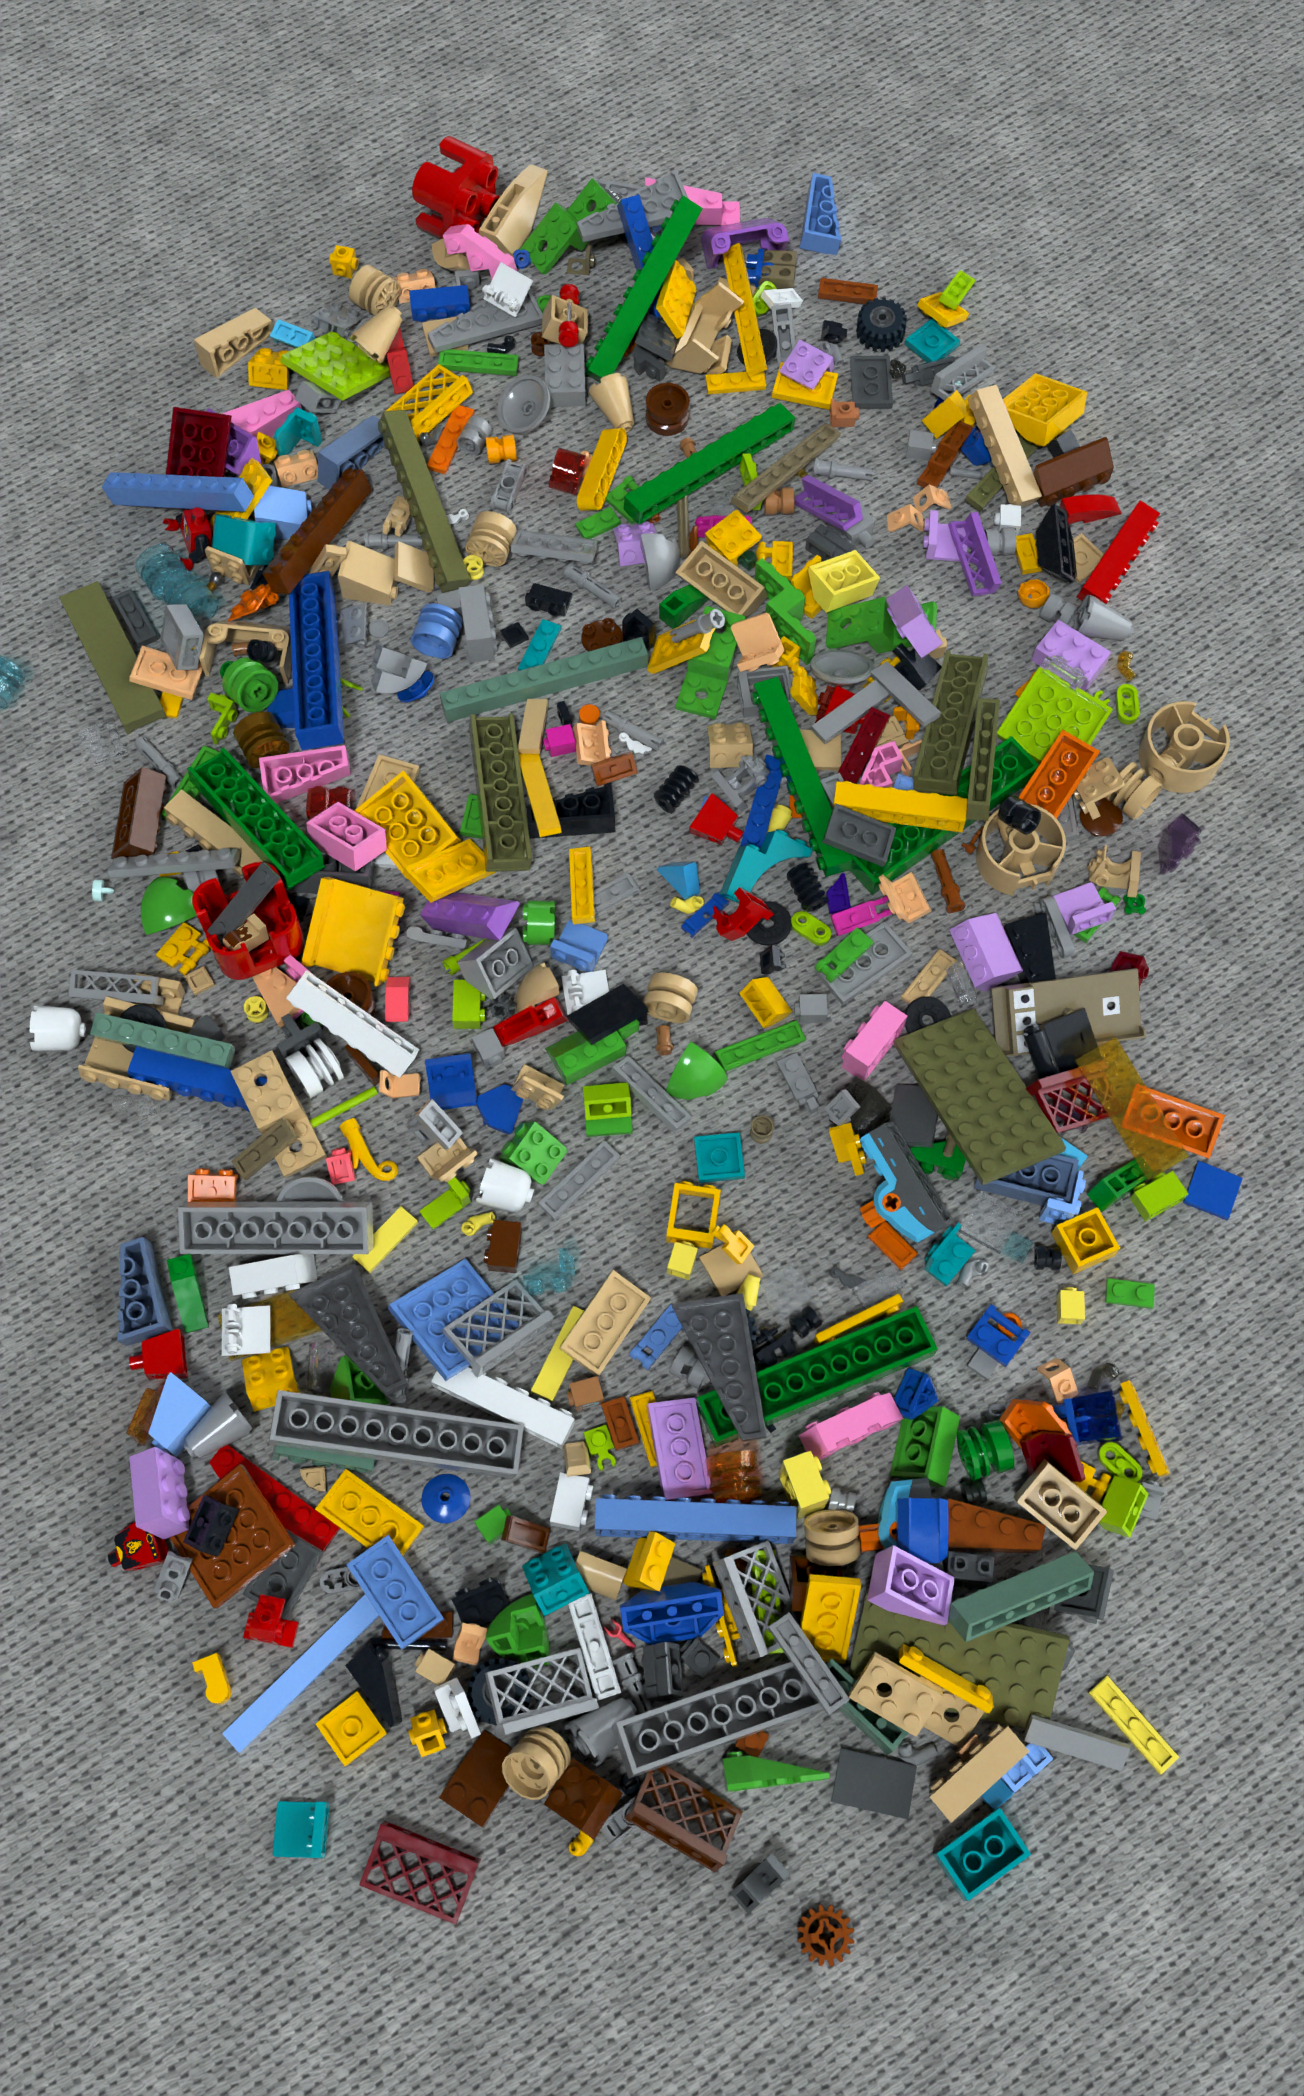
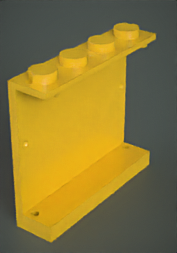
[301,877,405,986]

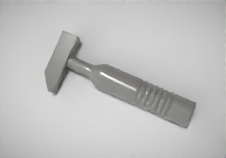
[949,467,992,479]

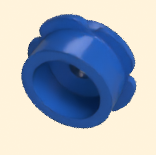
[513,249,531,269]

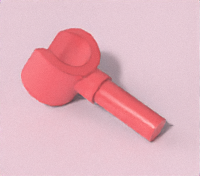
[603,1618,636,1650]

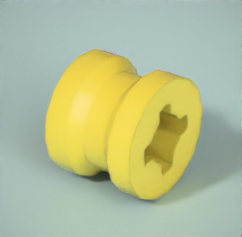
[463,555,484,580]
[244,996,269,1023]

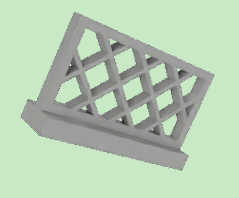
[442,1280,554,1378]
[712,1540,800,1660]
[485,1648,599,1737]

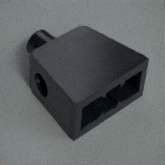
[892,642,942,691]

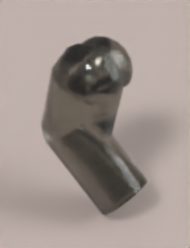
[1087,1363,1119,1392]

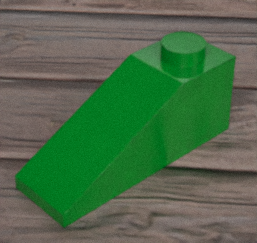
[1087,1156,1155,1212]
[167,1254,209,1334]

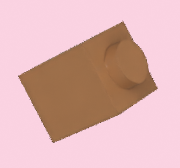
[566,1376,604,1411]

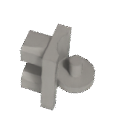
[153,1551,192,1602]

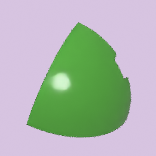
[141,877,197,935]
[666,1041,728,1100]
[486,1594,550,1666]

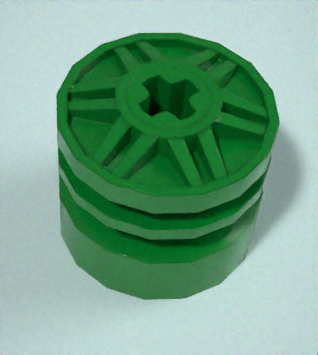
[957,1419,1015,1481]

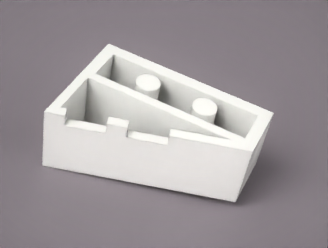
[229,1254,317,1299]

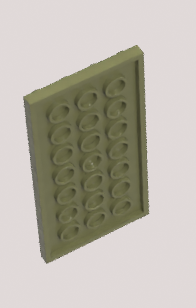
[894,1008,1066,1185]
[848,1590,1070,1729]

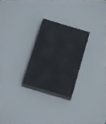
[567,984,649,1045]

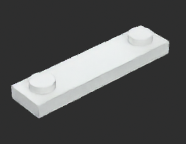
[568,1593,621,1701]

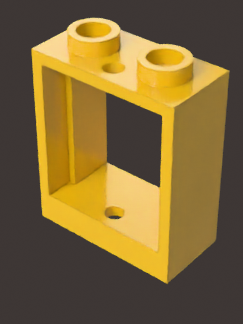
[666,1181,721,1249]

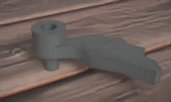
[829,1267,868,1289]

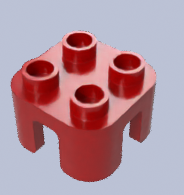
[412,136,500,239]
[192,862,305,980]

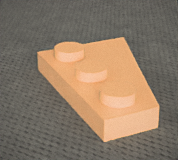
[252,967,300,1028]

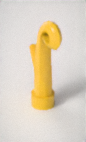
[339,1118,398,1181]

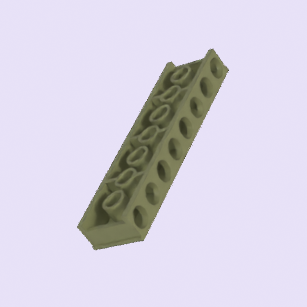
[59,581,167,735]
[913,650,989,795]
[469,714,532,872]

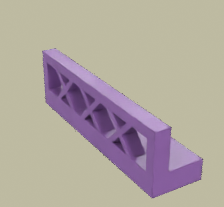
[794,475,863,531]
[948,512,1002,596]

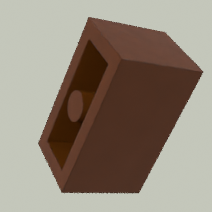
[484,1220,522,1274]

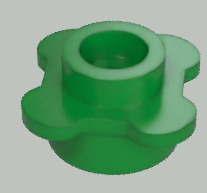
[1123,893,1146,915]

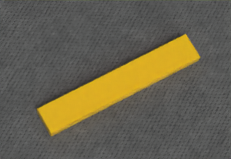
[518,752,562,837]

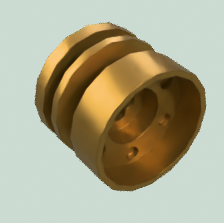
[233,711,290,769]

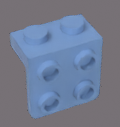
[550,920,608,972]

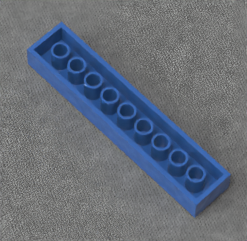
[289,571,344,751]

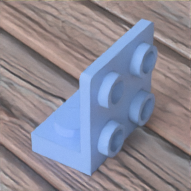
[1039,1170,1086,1225]

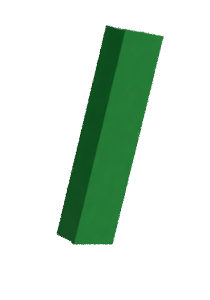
[187,747,325,890]

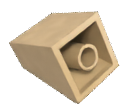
[338,541,399,606]

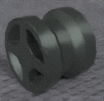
[960,1479,987,1505]

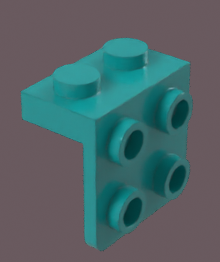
[274,407,323,457]

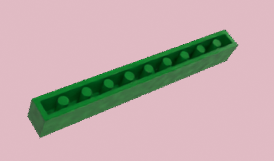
[585,195,703,383]
[624,403,795,525]
[751,677,852,877]

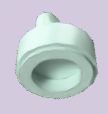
[92,879,114,902]

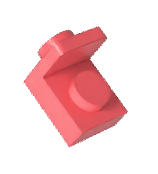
[326,1147,356,1185]

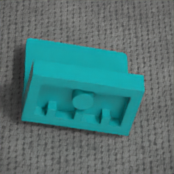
[924,1222,976,1287]
[522,1543,589,1616]
[273,1801,330,1859]

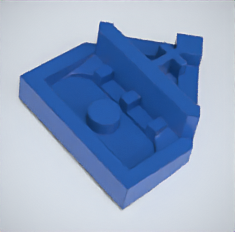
[475,1084,523,1135]
[894,1368,939,1420]

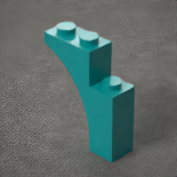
[719,829,812,904]

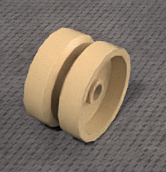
[643,972,698,1024]
[804,1509,861,1566]

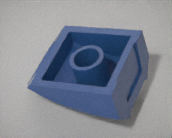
[267,686,295,728]
[895,1498,949,1563]

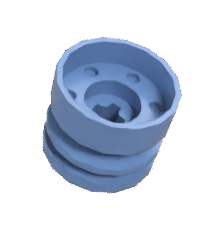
[410,603,463,659]

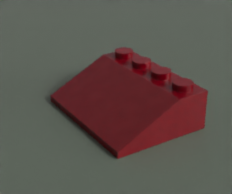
[166,407,232,477]

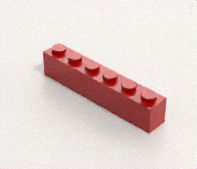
[1076,500,1160,604]

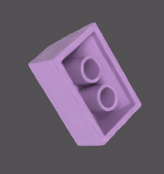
[949,913,1023,992]

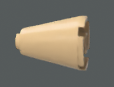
[349,306,403,364]
[589,373,635,433]

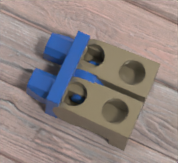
[746,249,797,289]

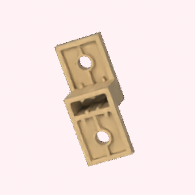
[231,1050,327,1178]
[849,1652,984,1748]

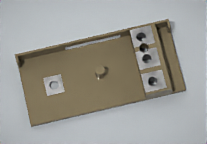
[991,968,1146,1057]

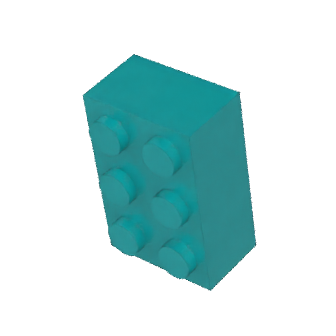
[933,1808,1032,1901]

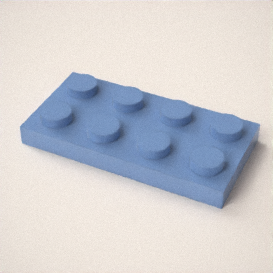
[346,1535,445,1650]

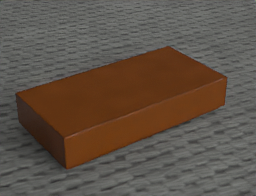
[345,1044,380,1087]
[501,1516,551,1553]

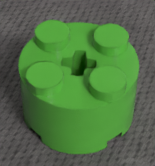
[523,901,555,945]

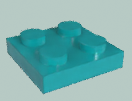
[905,318,961,362]
[694,1132,745,1183]

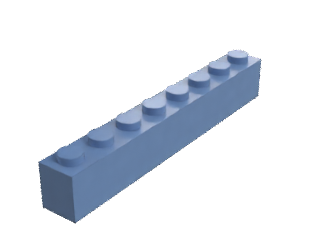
[102,472,254,512]

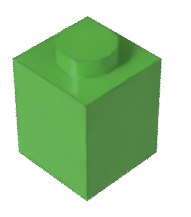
[474,1505,512,1546]

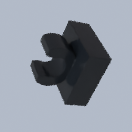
[759,945,786,974]

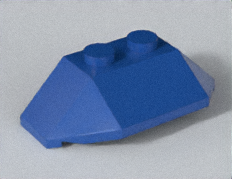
[620,1582,724,1645]

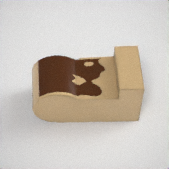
[222,914,269,951]

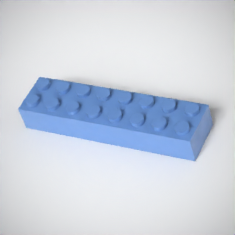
[595,1494,796,1544]

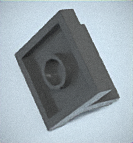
[277,1013,327,1068]
[1054,1564,1114,1624]

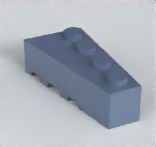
[117,1237,172,1346]

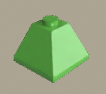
[330,1356,389,1405]

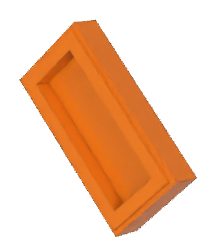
[868,1221,918,1270]

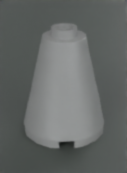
[1073,595,1134,641]
[184,1392,255,1458]
[564,1698,637,1769]

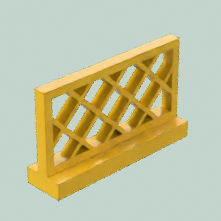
[386,364,473,441]

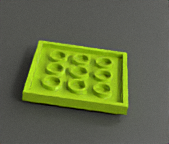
[280,331,390,401]
[997,665,1113,763]

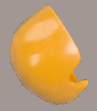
[1018,579,1050,608]

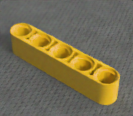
[577,428,627,511]

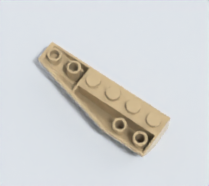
[479,164,548,257]

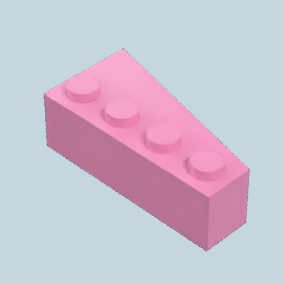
[645,177,722,225]
[222,390,302,437]
[259,745,351,803]

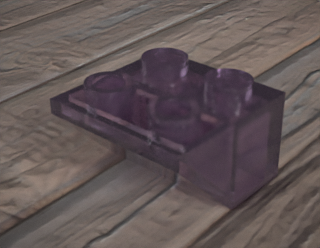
[1158,813,1202,875]

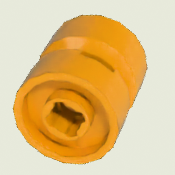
[486,434,517,464]

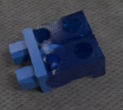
[1052,1390,1123,1446]

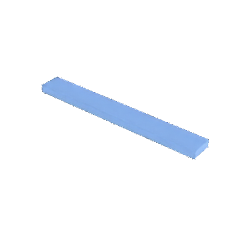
[222,1594,379,1753]

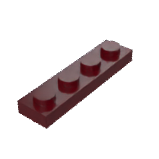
[837,707,890,784]

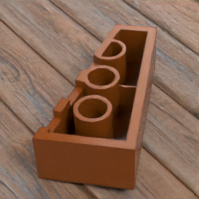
[948,1498,1046,1554]

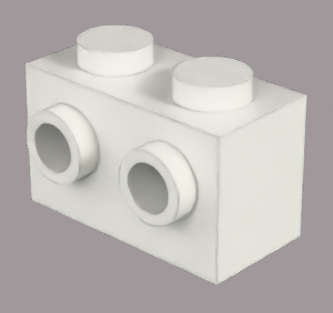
[550,1472,593,1531]

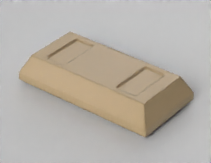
[563,1441,591,1477]

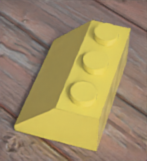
[808,550,880,613]

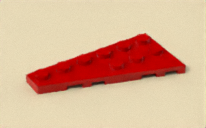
[209,1445,340,1551]

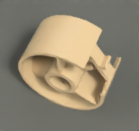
[1138,701,1230,793]
[976,803,1066,896]

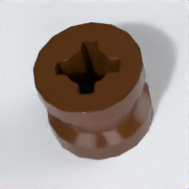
[531,332,550,357]

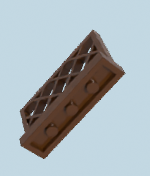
[624,1766,743,1872]

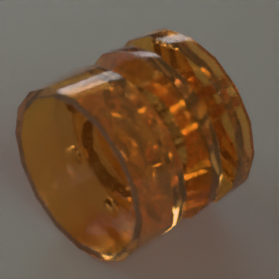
[705,1450,762,1503]

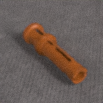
[931,849,966,914]

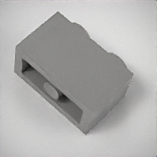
[295,381,341,413]

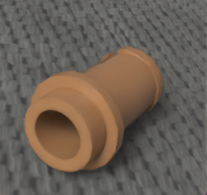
[680,438,697,458]
[232,639,253,657]
[655,1025,673,1056]

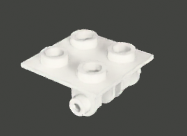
[482,262,533,317]
[561,970,609,1015]
[222,1304,271,1356]

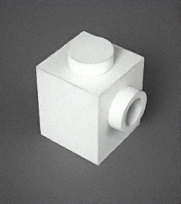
[994,504,1021,536]

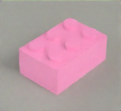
[306,802,387,871]
[841,1001,907,1082]

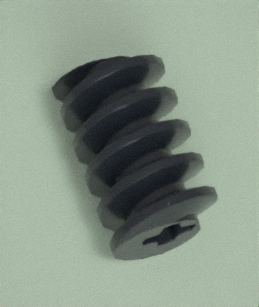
[654,765,699,814]
[786,863,829,912]

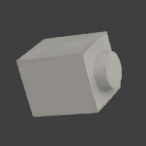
[906,430,937,461]
[794,994,828,1023]
[472,1028,505,1067]

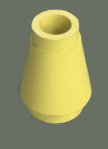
[767,805,792,832]
[736,1274,761,1311]

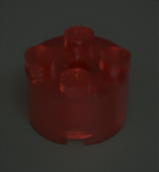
[548,448,586,495]

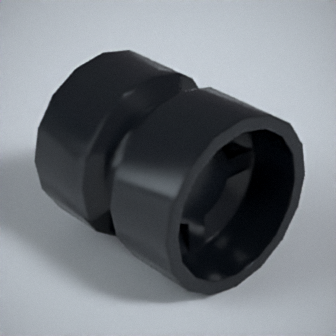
[998,796,1041,835]

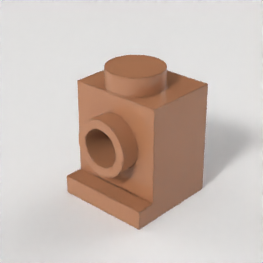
[830,399,859,427]

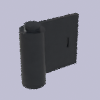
[1023,1008,1102,1079]

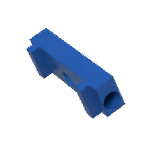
[681,893,729,938]

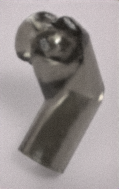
[889,359,906,379]

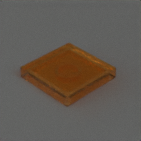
[126,1388,161,1446]

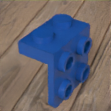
[425,1053,477,1110]

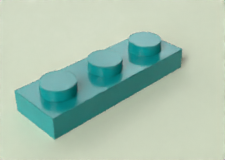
[518,619,562,671]

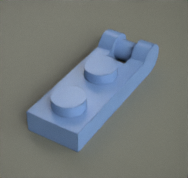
[629,1304,683,1370]

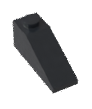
[345,1643,402,1728]

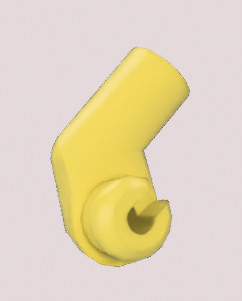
[670,896,704,914]
[461,1212,495,1236]

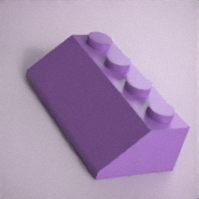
[206,408,261,476]
[420,892,519,941]

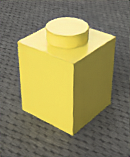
[667,1241,698,1280]
[1056,1287,1085,1325]

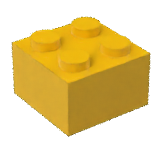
[1051,1207,1120,1275]

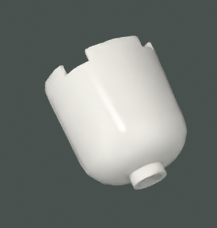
[30,1005,86,1051]
[476,1158,534,1212]

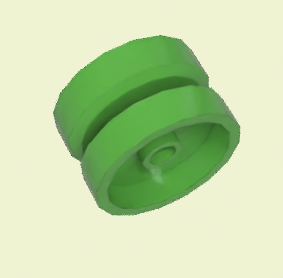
[222,657,278,713]

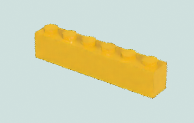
[833,781,968,832]

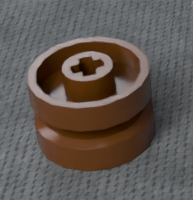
[645,382,690,436]
[326,972,376,1017]

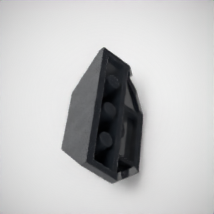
[1036,503,1077,583]

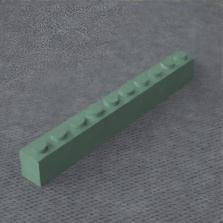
[439,637,648,722]

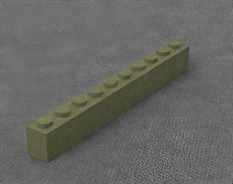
[378,410,470,593]

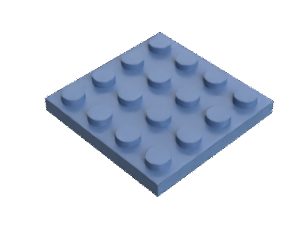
[388,1259,518,1381]

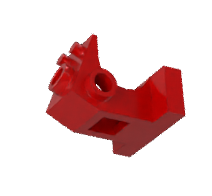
[712,887,774,941]
[243,1594,299,1648]

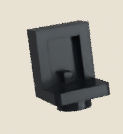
[821,320,848,344]

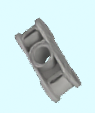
[490,459,528,515]
[600,1780,671,1849]

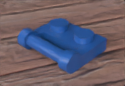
[966,1304,1031,1367]

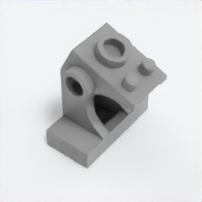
[711,755,770,812]
[407,1099,463,1150]

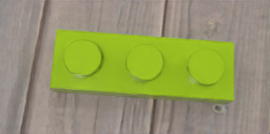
[938,270,976,311]
[739,454,765,510]

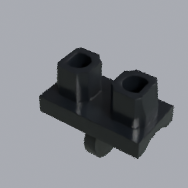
[753,1326,796,1368]

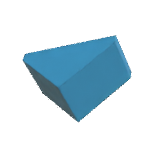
[657,862,700,900]

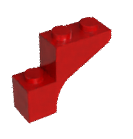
[386,327,413,394]

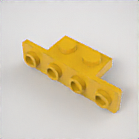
[702,1564,741,1667]

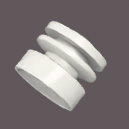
[285,1038,344,1099]

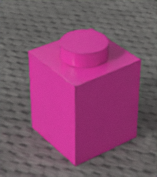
[543,724,576,757]

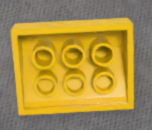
[1003,373,1087,447]
[354,770,462,880]

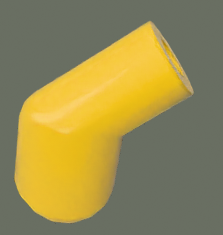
[568,1830,594,1857]

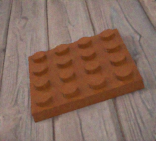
[169,1465,295,1609]

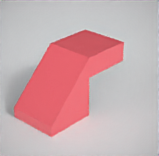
[385,977,410,1022]

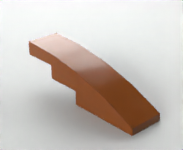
[917,421,973,488]

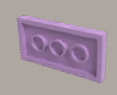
[647,1397,713,1501]

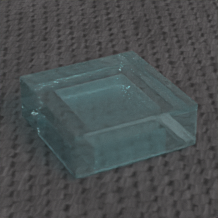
[1002,1232,1033,1264]

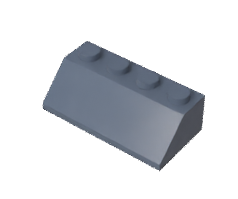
[974,1155,1079,1206]

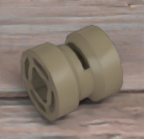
[750,1115,774,1144]

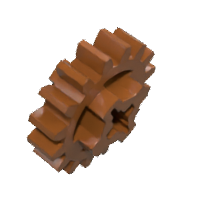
[797,1904,855,1967]

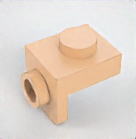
[453,1623,487,1665]

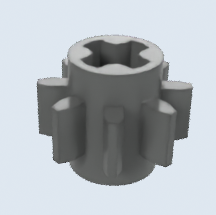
[487,992,517,1021]

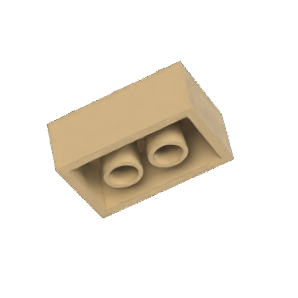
[1014,1459,1107,1550]

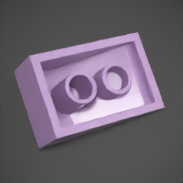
[867,1545,954,1625]

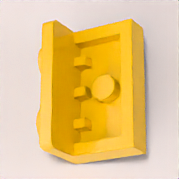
[829,1123,867,1176]

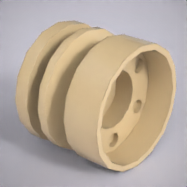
[349,265,401,316]
[465,511,517,567]
[1105,762,1163,820]
[502,1726,571,1800]

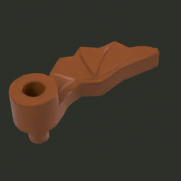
[688,526,698,556]
[961,826,984,855]

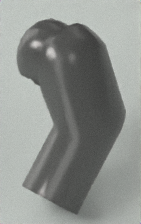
[419,424,445,447]

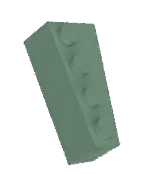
[271,1445,375,1473]

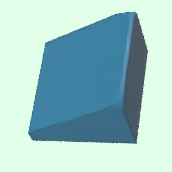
[980,1779,1014,1811]

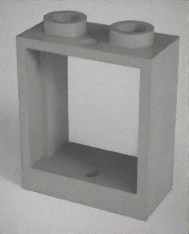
[160,604,204,670]
[737,665,797,718]

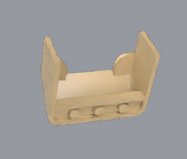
[664,282,744,374]
[199,620,292,684]

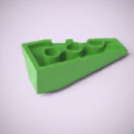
[722,1751,830,1792]

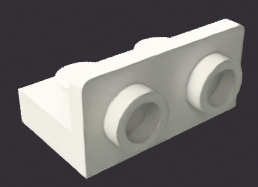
[434,1677,481,1739]

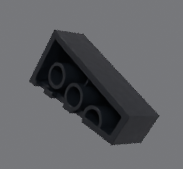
[526,782,615,839]
[1004,913,1056,984]

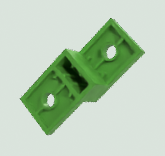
[520,178,617,275]
[754,558,816,665]
[826,597,937,653]
[675,606,746,720]

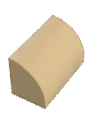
[575,1551,627,1600]

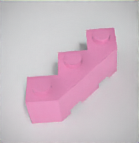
[443,224,517,279]
[860,741,903,788]
[799,1392,903,1460]

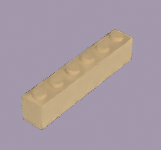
[968,385,1042,508]
[164,789,263,876]

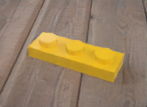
[705,371,766,394]

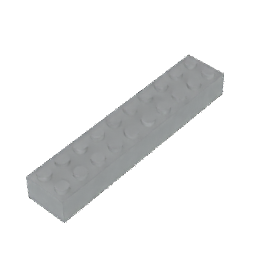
[268,1390,524,1479]

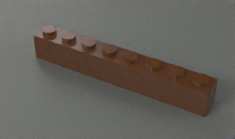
[263,469,372,594]

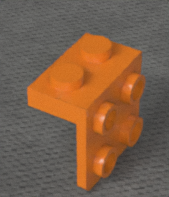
[999,1399,1072,1450]

